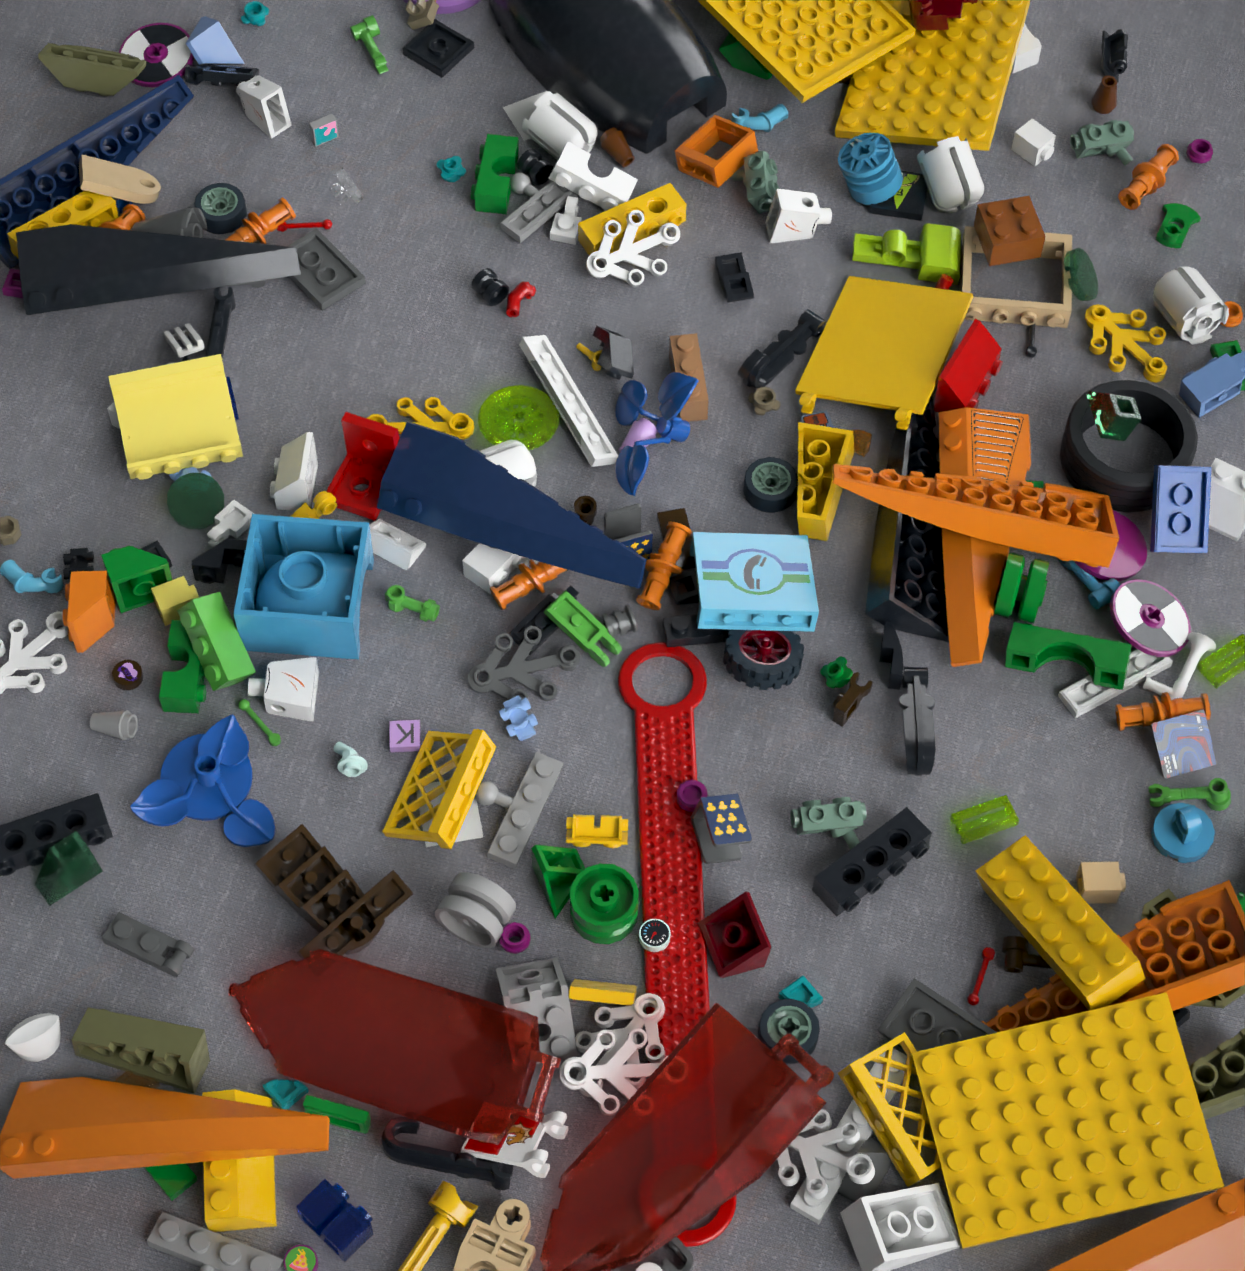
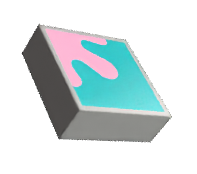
[309,114,339,147]

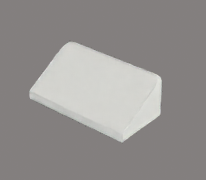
[369,519,426,570]

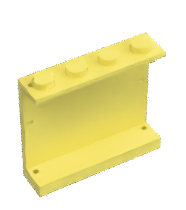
[108,354,243,480]

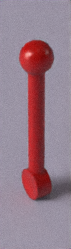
[277,219,332,232]
[967,947,995,1006]

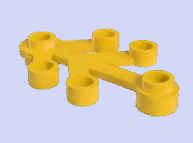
[1085,304,1167,383]
[367,397,475,440]

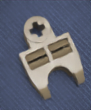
[453,1199,536,1271]

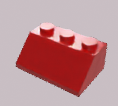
[934,319,1003,413]

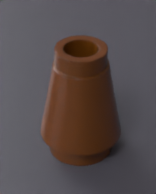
[1091,76,1117,114]
[600,128,635,167]

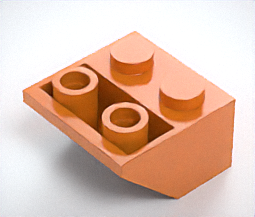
[63,571,116,653]

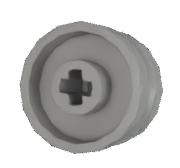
[435,872,516,948]

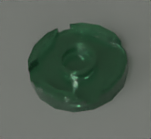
[1064,247,1098,301]
[167,473,224,530]

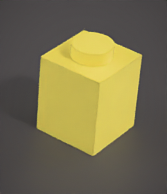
[151,576,199,626]

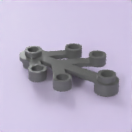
[468,626,581,701]

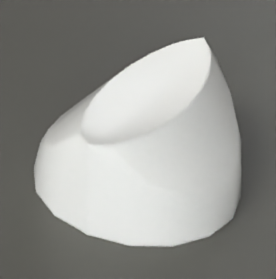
[5,1013,61,1062]

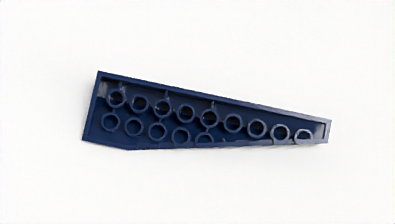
[0,75,194,269]
[377,422,647,588]

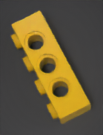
[578,183,686,255]
[7,190,119,259]

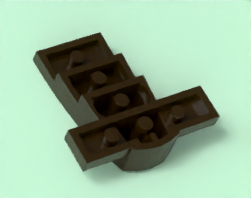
[254,824,414,977]

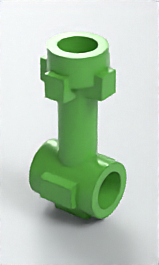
[385,585,440,622]

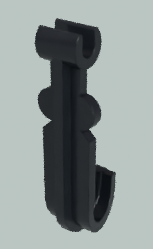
[182,287,236,361]
[737,309,826,389]
[899,667,936,776]
[381,1117,514,1191]

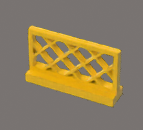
[382,729,496,849]
[838,1032,941,1187]

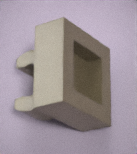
[406,0,439,30]

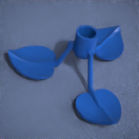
[615,372,699,496]
[130,714,275,847]

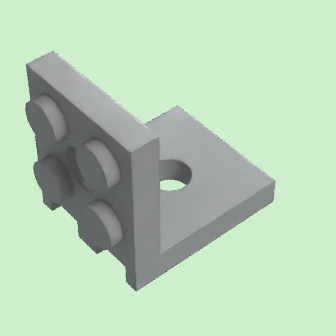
[495,957,578,1068]

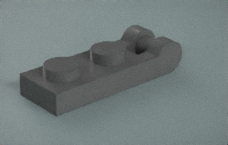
[102,912,194,977]

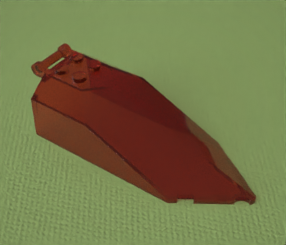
[228,949,562,1145]
[539,1003,834,1271]

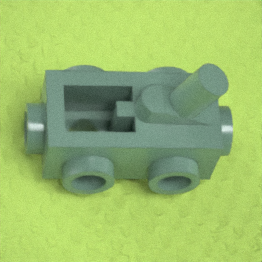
[1070,120,1134,166]
[731,150,779,214]
[790,797,867,850]

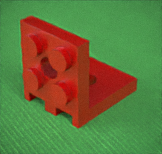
[326,412,400,521]

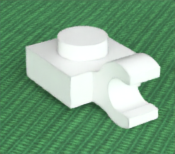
[550,196,582,245]
[207,500,254,547]

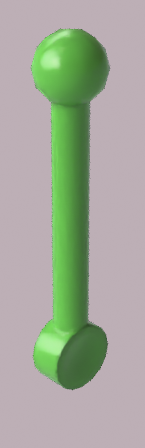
[238,699,281,746]

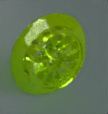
[478,385,559,450]

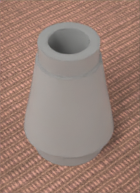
[90,710,138,740]

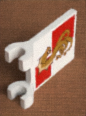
[461,1103,569,1178]

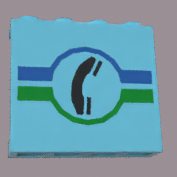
[689,532,819,632]

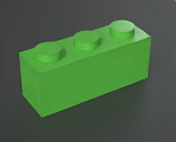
[177,592,256,691]

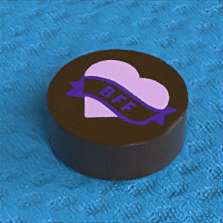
[112,660,143,690]

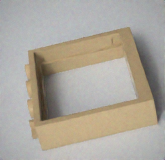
[960,226,1072,328]

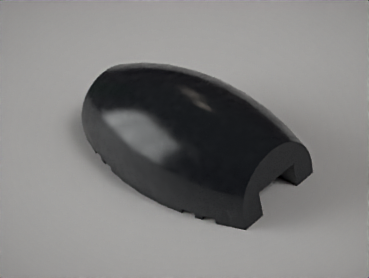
[489,0,727,154]

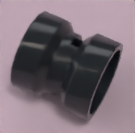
[517,148,554,186]
[472,268,509,306]

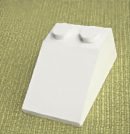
[840,1183,961,1271]

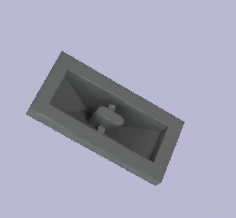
[838,1137,892,1202]

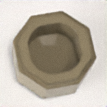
[0,516,22,546]

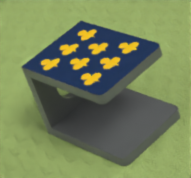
[604,503,653,560]
[690,793,752,864]

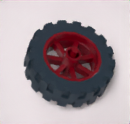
[723,630,804,690]

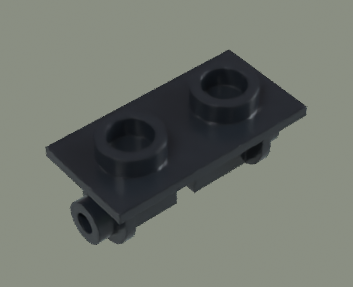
[1100,29,1128,83]

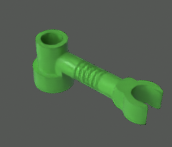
[350,15,389,74]
[1148,778,1231,811]

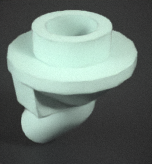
[334,742,368,777]

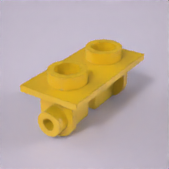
[566,814,628,848]

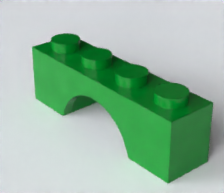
[1005,622,1132,690]

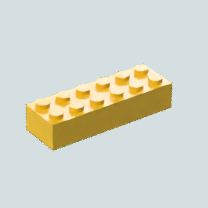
[975,835,1146,1010]

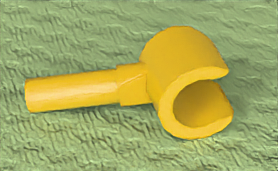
[576,343,602,371]

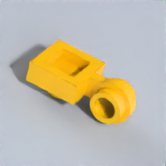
[290,491,337,519]

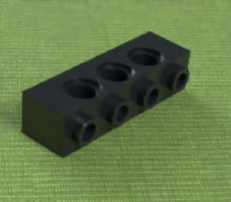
[0,793,113,876]
[812,807,932,916]

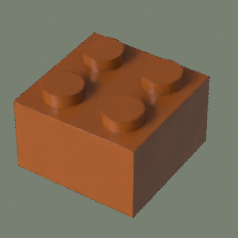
[974,196,1046,266]

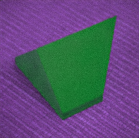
[531,845,585,919]

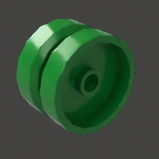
[994,552,1049,624]
[570,863,639,944]

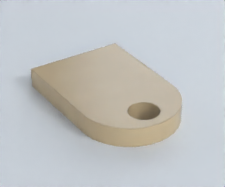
[79,155,161,204]

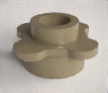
[748,387,781,415]

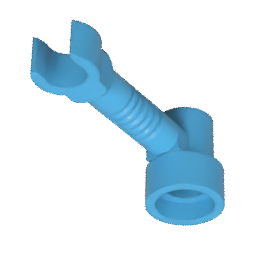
[1058,559,1120,609]

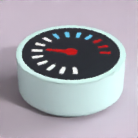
[639,919,671,952]

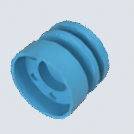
[837,132,903,205]

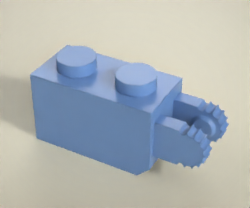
[1179,350,1245,418]

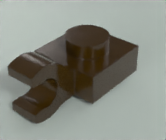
[832,672,873,727]

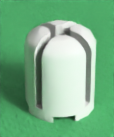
[522,91,597,160]
[917,136,984,213]
[1153,266,1229,345]
[480,439,537,487]

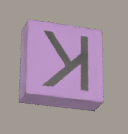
[390,720,420,752]

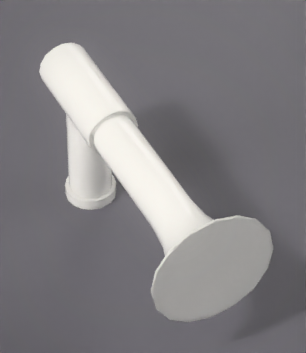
[1143,632,1216,700]

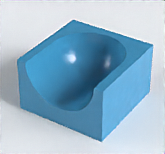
[234,514,374,660]

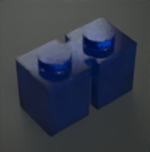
[296,1179,374,1262]

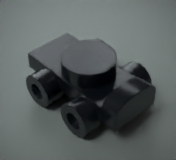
[63,548,94,580]

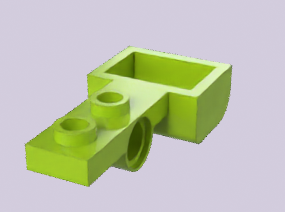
[852,223,961,285]

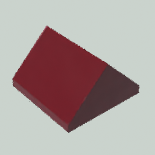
[698,892,772,978]

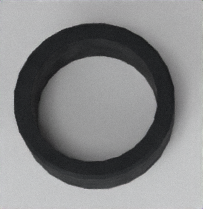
[1060,380,1198,512]

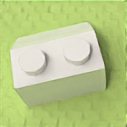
[270,432,318,511]
[1209,458,1245,542]

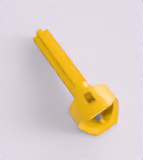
[398,1181,479,1271]

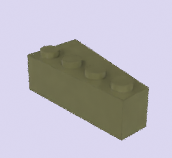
[71,1007,210,1093]
[1189,1028,1245,1120]

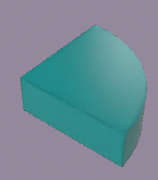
[778,975,823,1008]
[262,1079,309,1110]

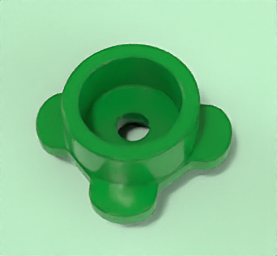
[820,656,853,688]

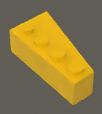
[797,422,854,541]

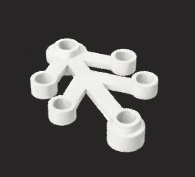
[586,210,680,287]
[0,611,68,694]
[575,993,665,1097]
[559,1028,686,1116]
[760,1109,875,1199]

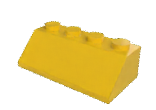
[202,1089,277,1232]

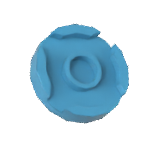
[1151,803,1215,863]

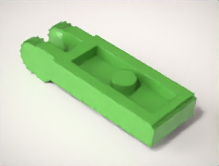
[544,590,622,667]

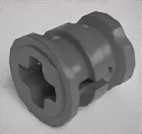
[601,604,638,638]

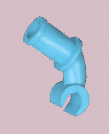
[732,104,788,132]
[0,560,63,593]

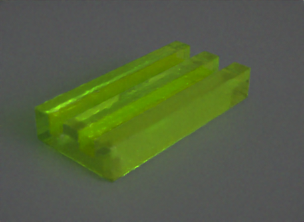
[1197,634,1245,689]
[950,795,1019,844]

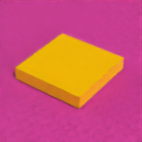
[569,979,637,1006]

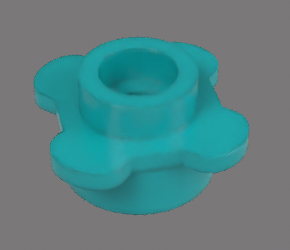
[241,1,269,26]
[437,156,466,182]

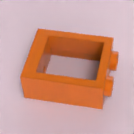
[675,115,758,188]

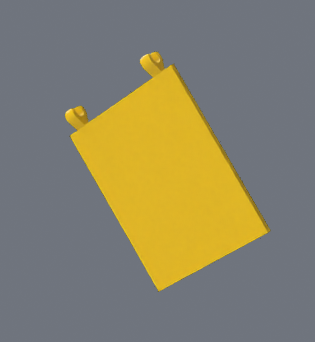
[795,276,973,430]

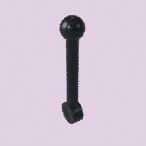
[1025,323,1037,358]

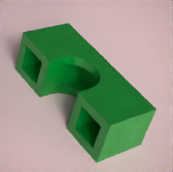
[471,134,519,215]
[159,620,206,714]

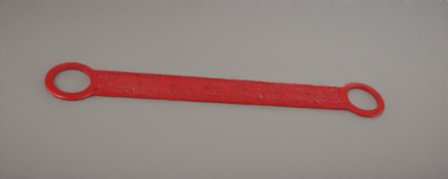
[618,642,737,1247]

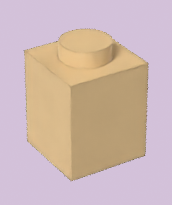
[1076,862,1126,904]

